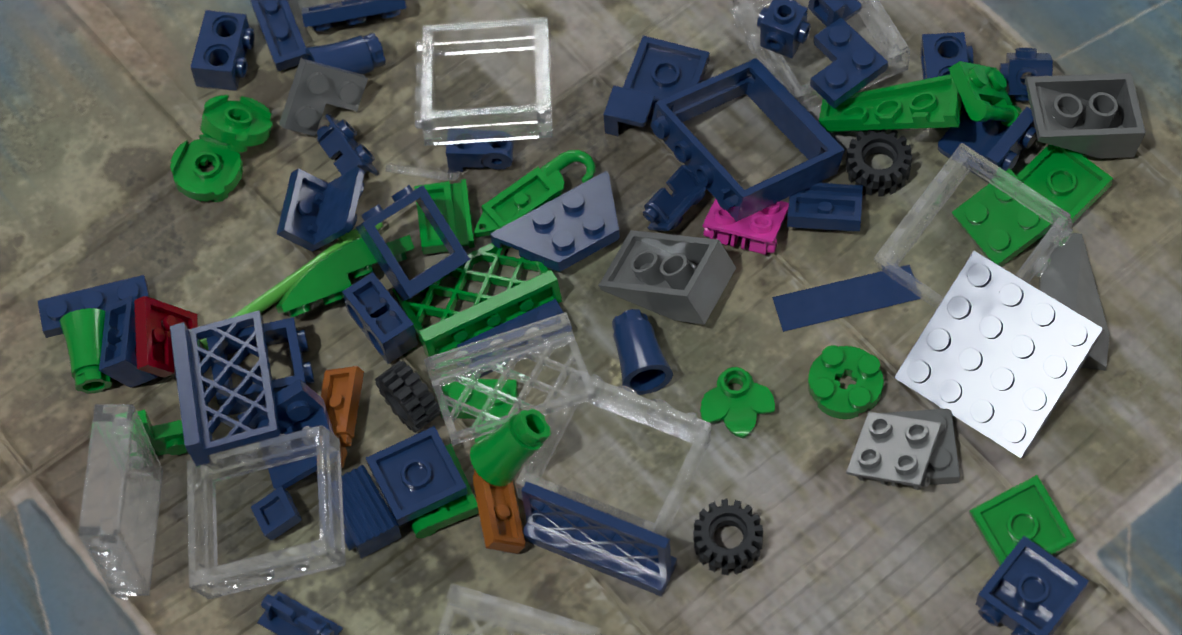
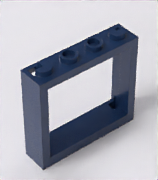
[650,58,844,222]

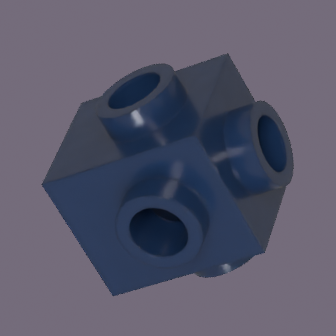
[757,0,811,59]
[999,47,1053,101]

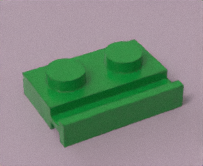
[414,179,475,255]

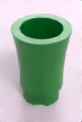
[60,308,112,394]
[470,408,550,487]

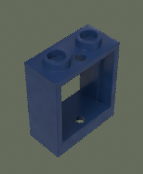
[356,185,470,302]
[207,317,315,416]

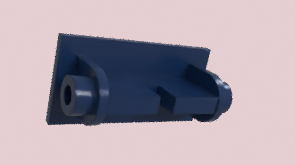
[317,114,379,180]
[643,165,706,231]
[257,592,343,635]

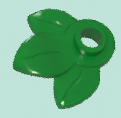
[700,367,775,438]

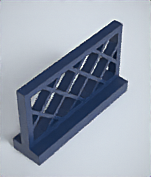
[170,310,281,467]
[521,481,677,597]

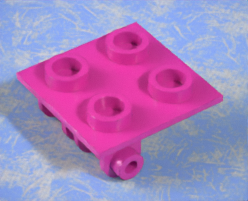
[703,198,789,255]

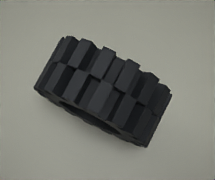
[846,129,912,197]
[375,361,441,433]
[693,499,763,575]

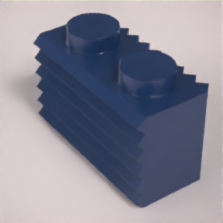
[322,465,402,559]

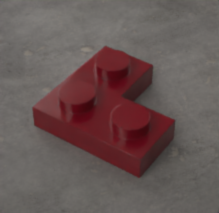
[134,296,198,378]

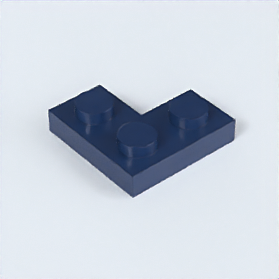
[810,17,888,109]

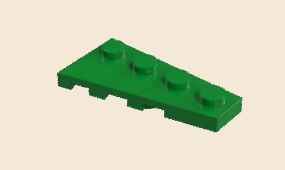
[819,74,962,132]

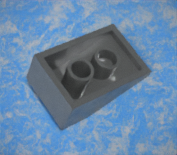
[1025,73,1146,158]
[598,230,736,325]

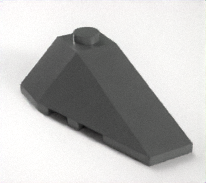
[1038,230,1110,371]

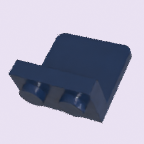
[937,107,1037,183]
[277,167,364,252]

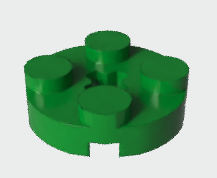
[200,95,273,152]
[170,134,243,202]
[808,345,884,419]

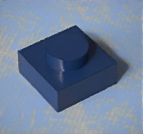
[251,486,302,541]

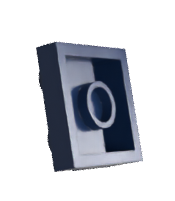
[976,536,1089,635]

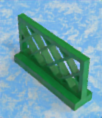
[392,243,563,363]

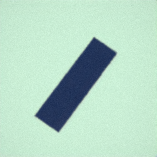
[772,265,921,332]

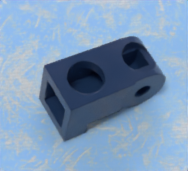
[446,126,514,172]

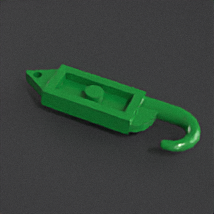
[474,150,596,237]

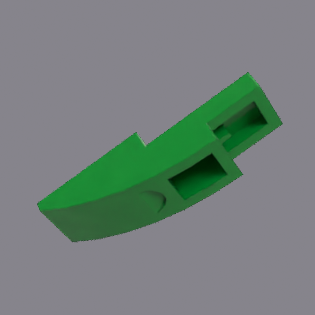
[276,235,415,318]

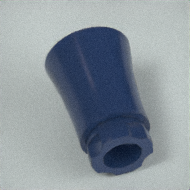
[305,33,386,75]
[612,309,673,395]

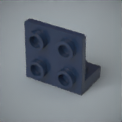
[238,379,340,489]

